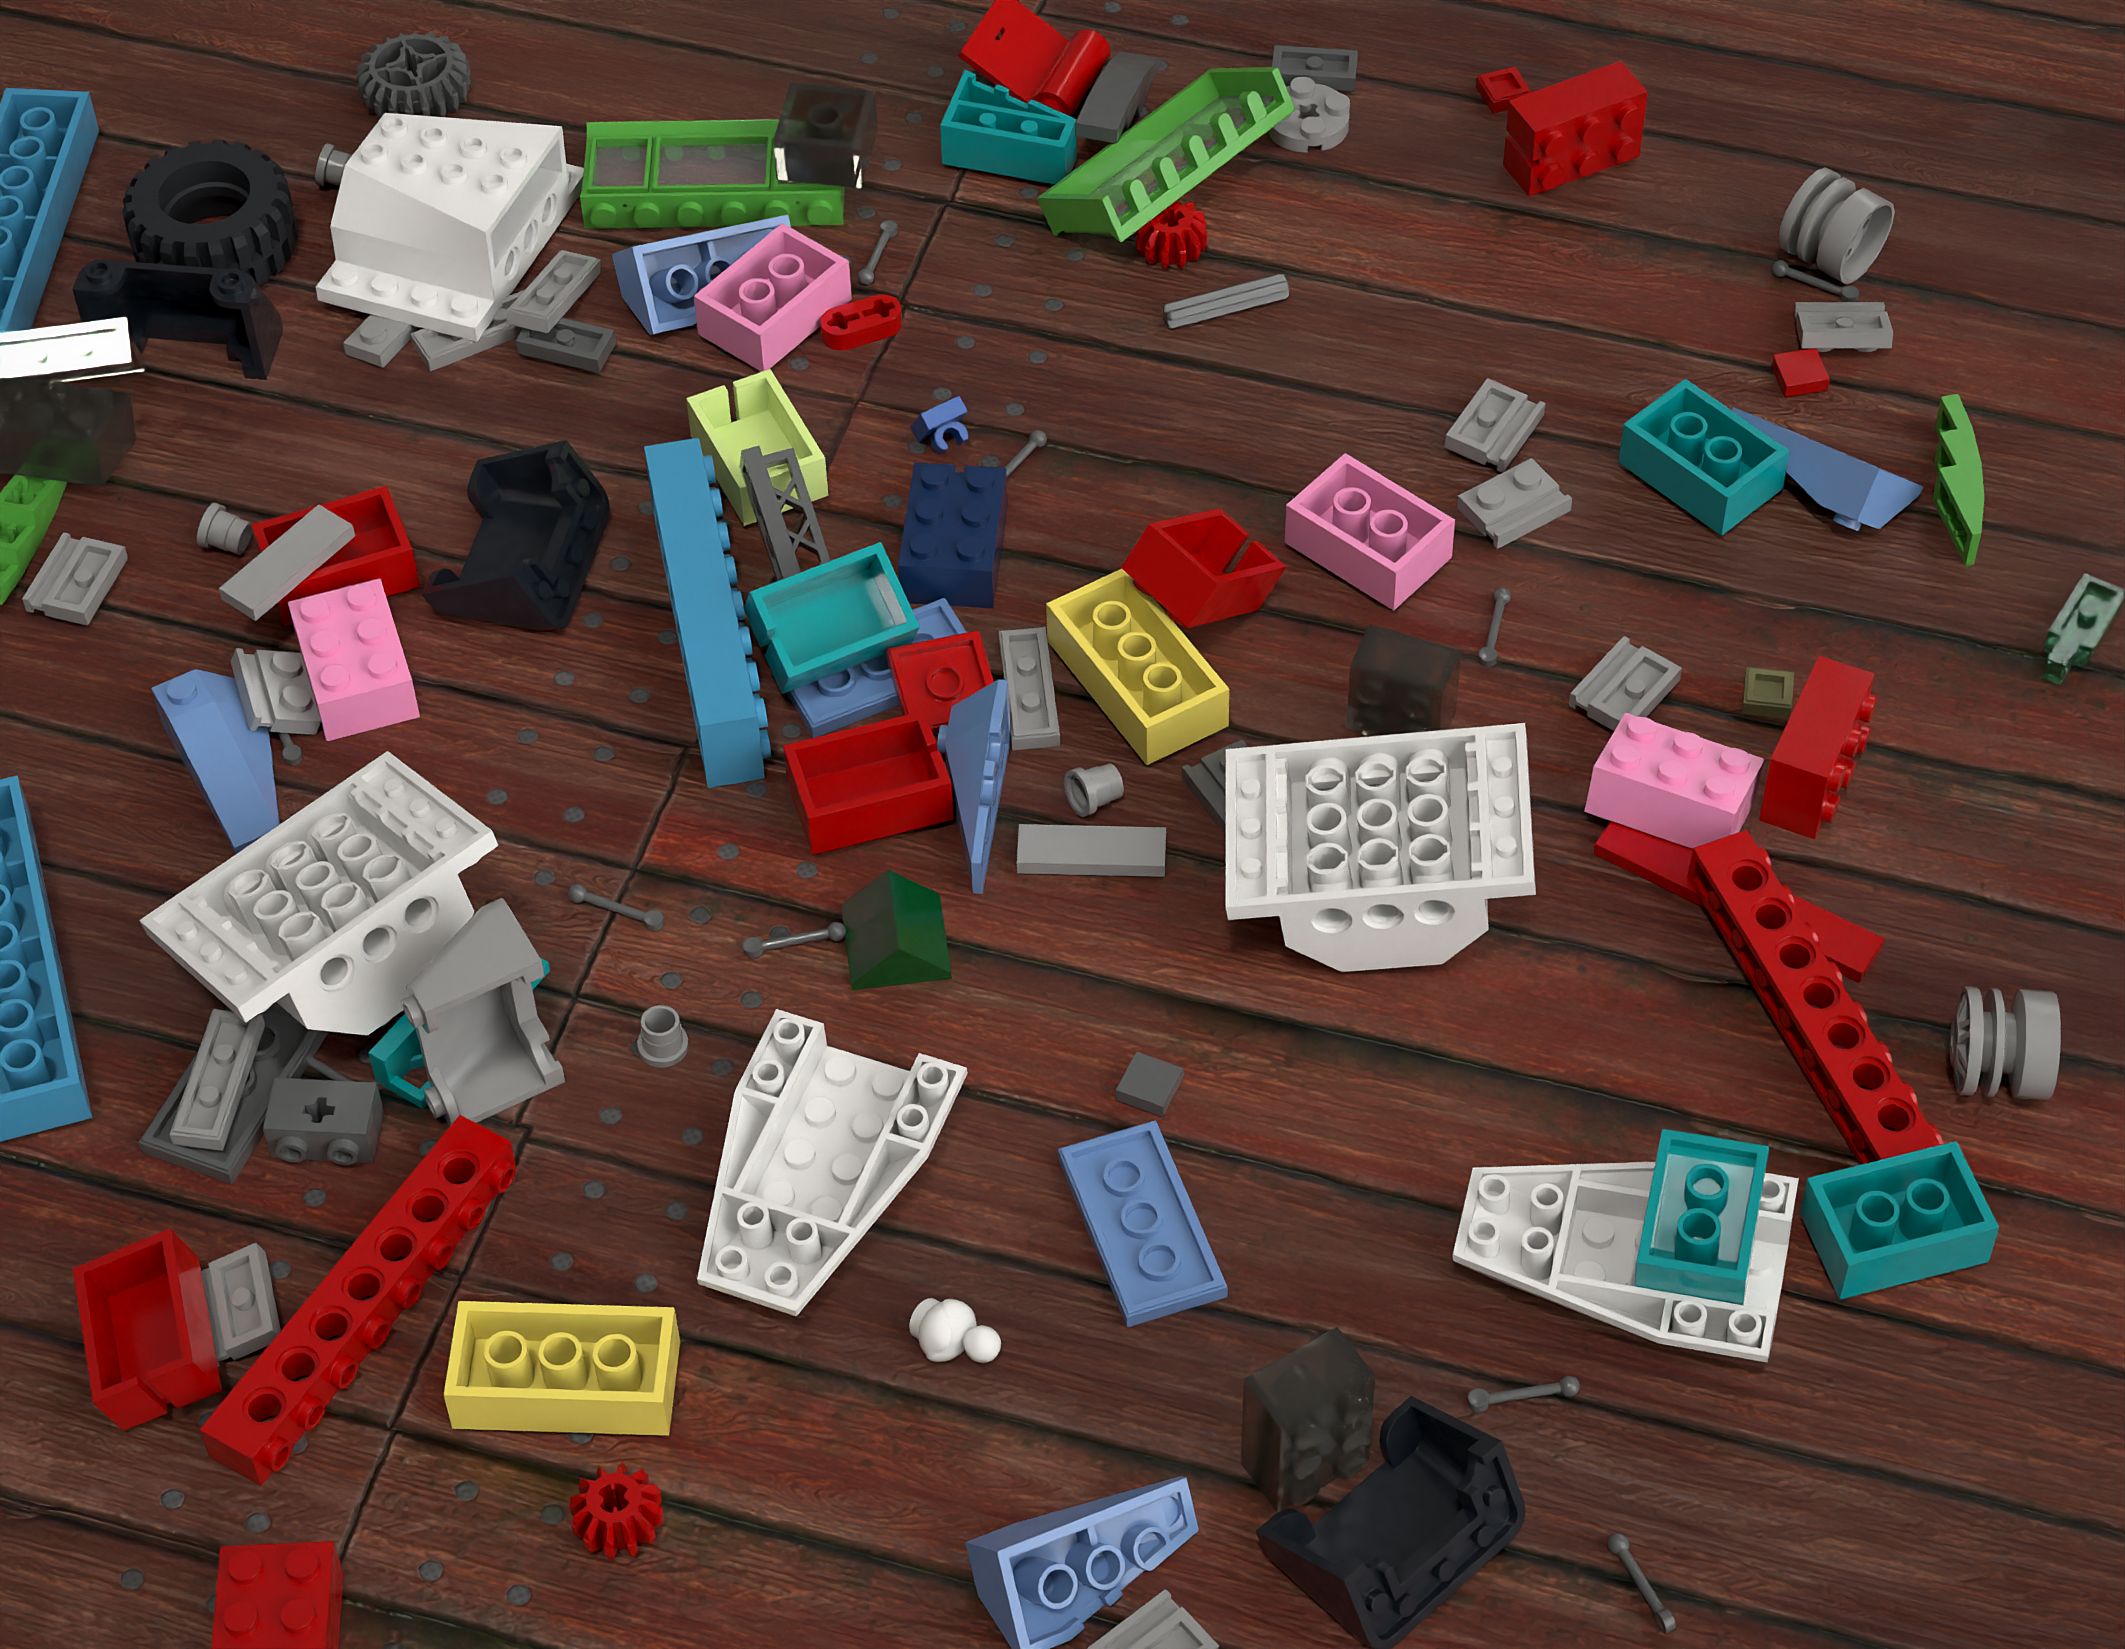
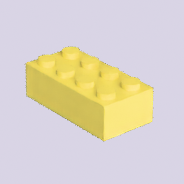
[1046,569,1229,765]
[444,1301,680,1436]

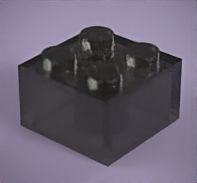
[773,82,878,188]
[1346,624,1461,736]

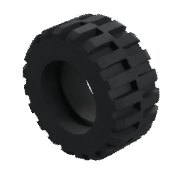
[122,139,298,287]

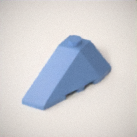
[612,215,791,335]
[1732,407,1924,531]
[151,669,280,854]
[937,679,1011,894]
[965,1476,1199,1649]

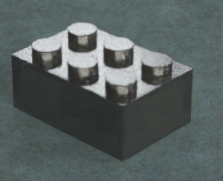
[0,375,136,487]
[1241,1327,1376,1513]

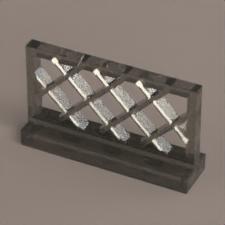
[0,317,145,391]

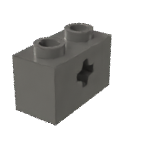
[263,1078,384,1165]

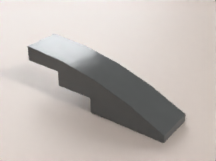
[1076,51,1160,143]

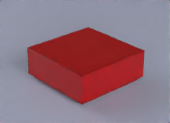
[1476,66,1531,114]
[1771,348,1830,397]

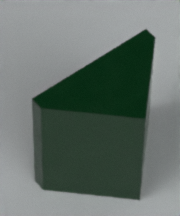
[841,869,952,991]

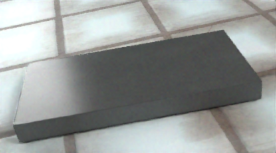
[138,1002,329,1185]

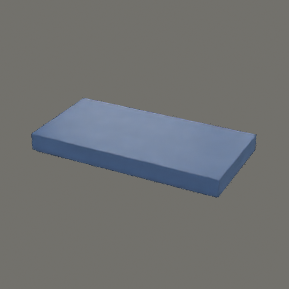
[786,598,967,738]
[1058,1120,1228,1327]

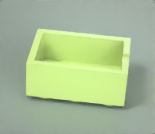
[686,369,829,526]

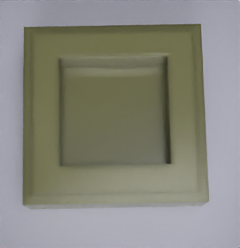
[1741,667,1794,719]

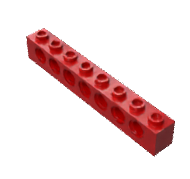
[1687,830,1943,1165]
[199,1115,517,1486]

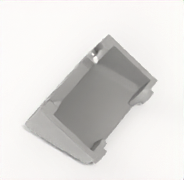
[401,898,565,1127]

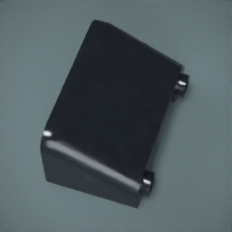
[72,259,283,380]
[422,440,610,631]
[1256,1396,1526,1649]

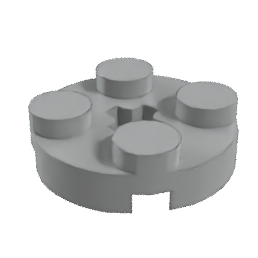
[1268,77,1350,152]

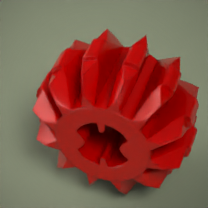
[1134,200,1208,270]
[569,1462,664,1562]

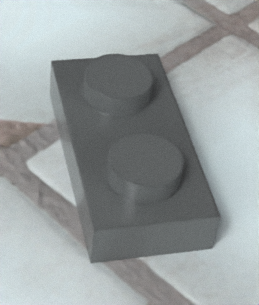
[1272,45,1358,91]
[515,318,617,373]

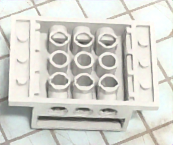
[316,113,584,342]
[1226,723,1536,972]
[139,751,499,1035]

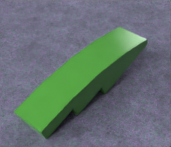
[1932,394,1984,566]
[0,461,70,605]

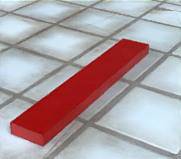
[1594,821,1885,983]

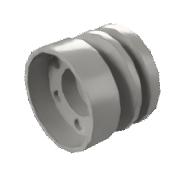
[1778,167,1895,285]
[1950,986,2061,1100]

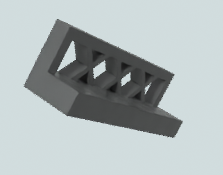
[739,446,831,581]

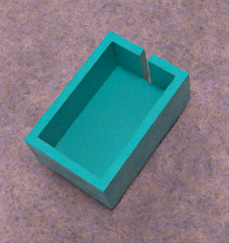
[744,542,920,694]

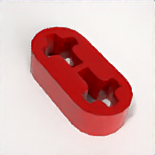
[820,294,902,351]

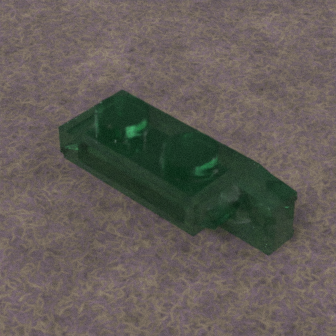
[2042,573,2125,685]

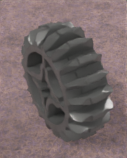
[356,29,471,120]

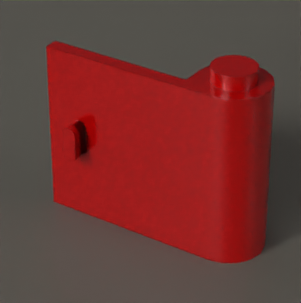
[957,0,1111,117]

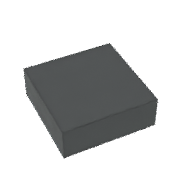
[1116,1051,1184,1117]

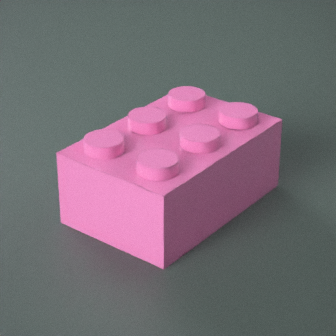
[694,223,852,372]
[1285,453,1455,611]
[288,579,420,741]
[1584,712,1765,849]

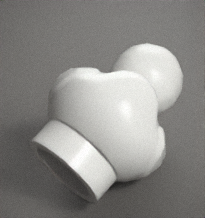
[909,1298,1001,1363]

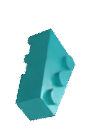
[940,70,1077,184]

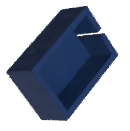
[898,462,1008,608]

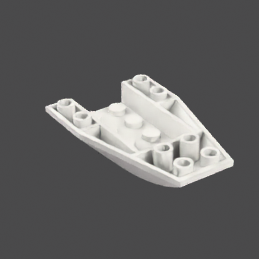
[697,1009,967,1316]
[1453,1162,1799,1362]

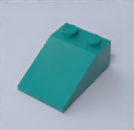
[1635,1129,1769,1305]

